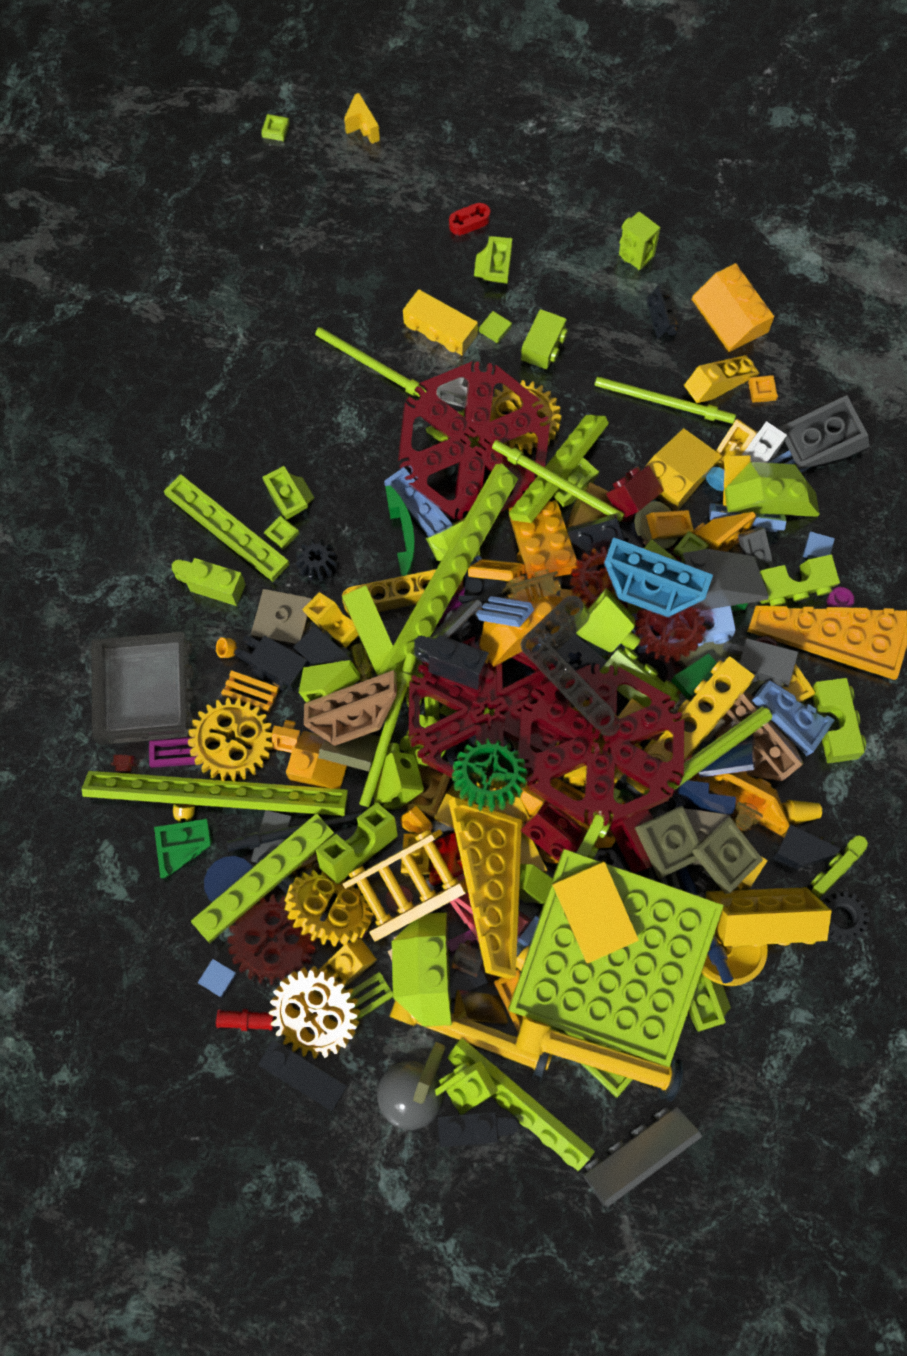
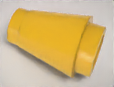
[781,800,822,826]

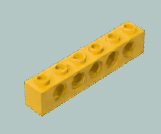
[627,656,755,794]

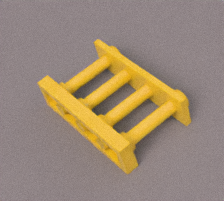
[343,829,468,941]

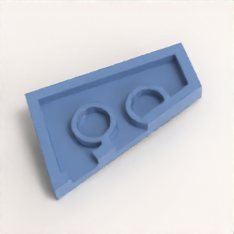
[752,680,835,756]

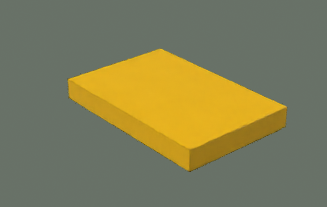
[552,861,639,964]

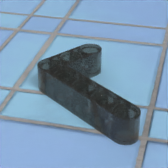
[521,595,621,736]

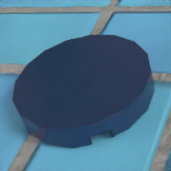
[204,856,253,902]

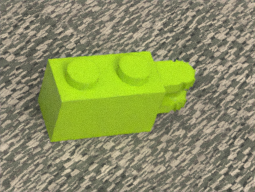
[171,558,246,606]

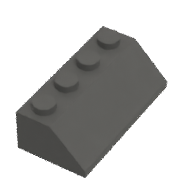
[582,1106,702,1207]

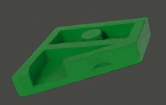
[154,819,212,878]

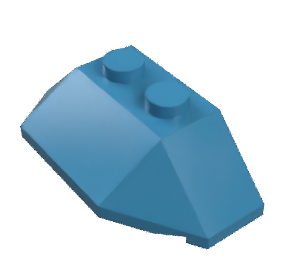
[604,537,713,617]

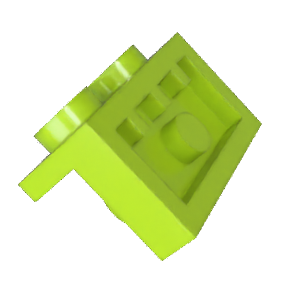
[435,1060,499,1115]

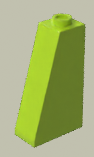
[342,585,393,676]

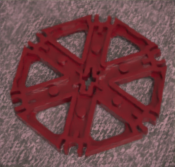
[398,361,550,520]
[409,635,570,790]
[518,664,684,826]

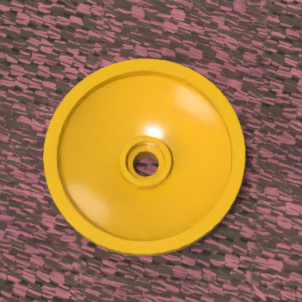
[701,939,768,986]

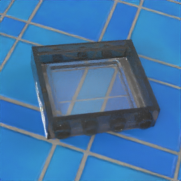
[91,632,195,745]

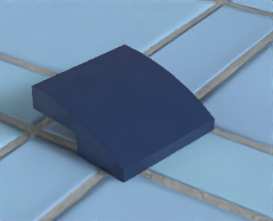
[699,734,756,777]
[677,781,736,816]

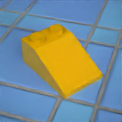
[645,428,723,511]

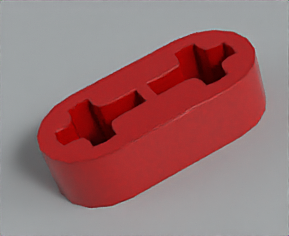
[449,203,490,235]

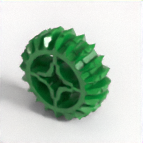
[452,738,527,813]

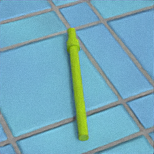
[315,327,426,397]
[595,376,736,424]
[492,440,625,523]
[359,653,417,807]

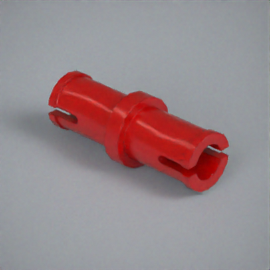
[216,1009,274,1031]

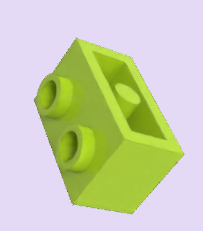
[619,212,660,270]
[521,309,568,369]

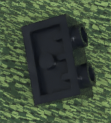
[568,514,625,565]
[458,575,517,606]

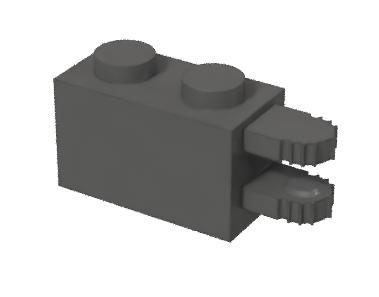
[719,639,798,688]

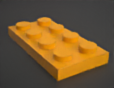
[509,500,579,582]

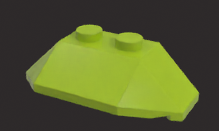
[724,462,820,517]
[392,913,452,1027]

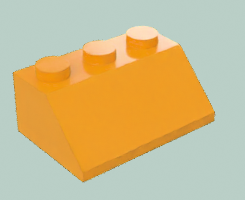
[692,263,774,352]

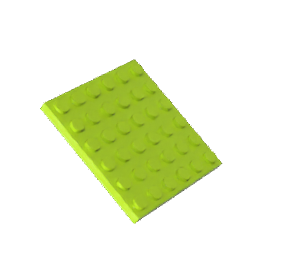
[508,849,724,1067]

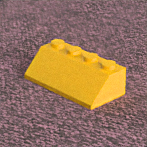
[706,887,831,948]

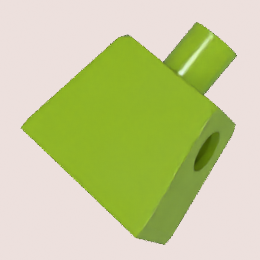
[574,588,640,653]
[374,743,424,810]

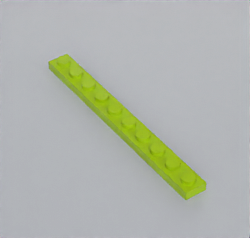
[377,464,518,677]
[82,771,348,816]

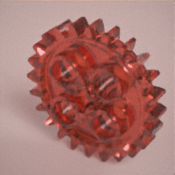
[227,895,317,985]

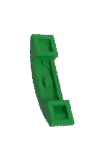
[385,485,415,576]

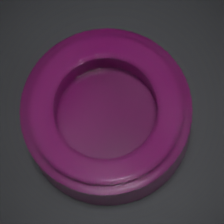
[827,587,854,608]

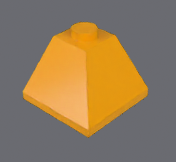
[694,512,756,552]
[286,731,347,789]

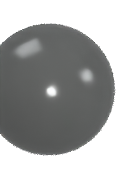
[377,1060,444,1130]

